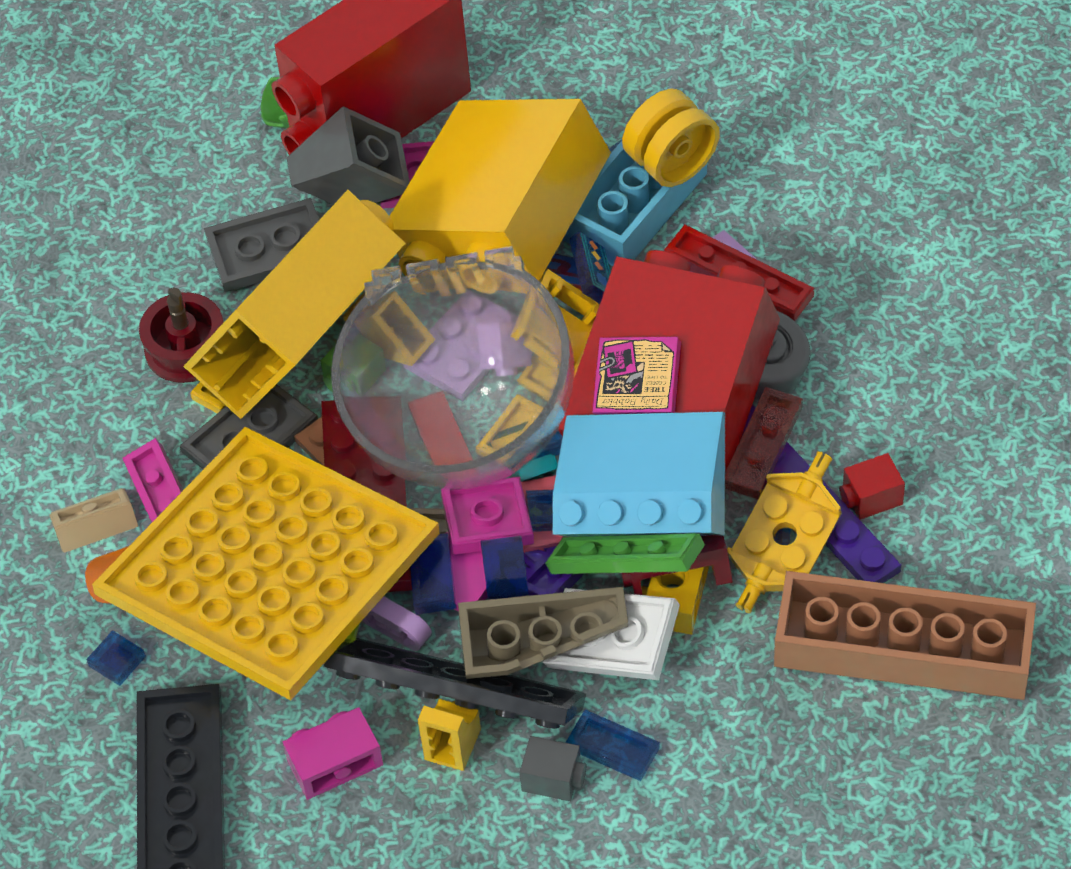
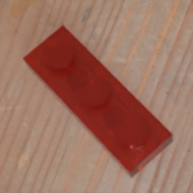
[725,387,803,499]

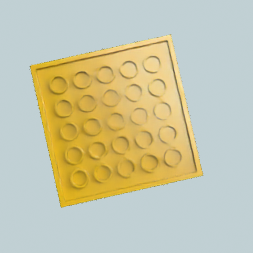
[92,427,440,701]

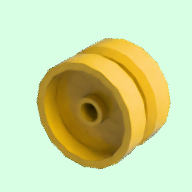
[622,88,720,187]

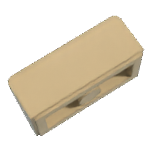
[49,488,138,553]

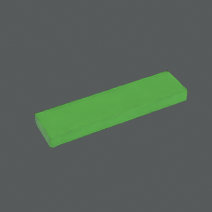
[546,533,705,574]

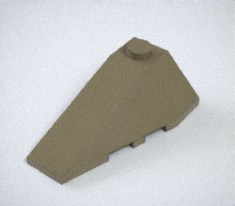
[458,587,628,679]

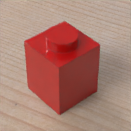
[839,453,905,520]

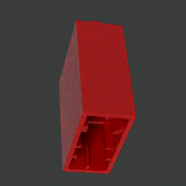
[271,0,471,155]
[557,250,780,486]

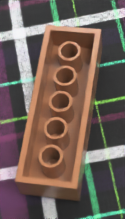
[774,571,1036,700]

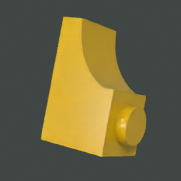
[418,699,481,771]

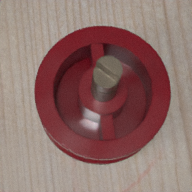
[139,287,224,383]

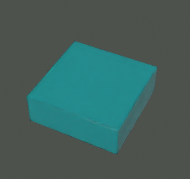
[512,454,558,481]

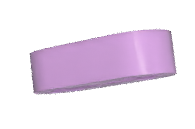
[362,597,432,651]

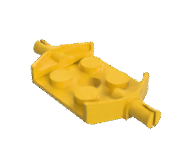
[727,451,842,613]

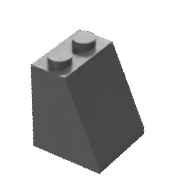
[287,106,410,205]

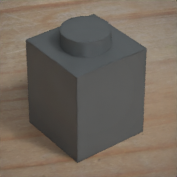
[519,736,587,802]

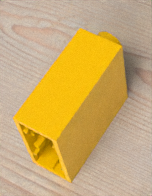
[390,99,611,289]
[183,190,406,419]

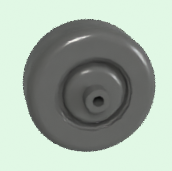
[754,311,811,400]

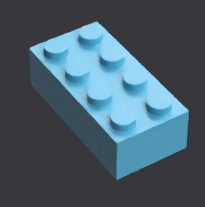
[563,141,707,266]

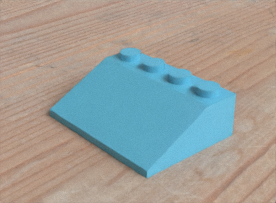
[553,412,725,537]

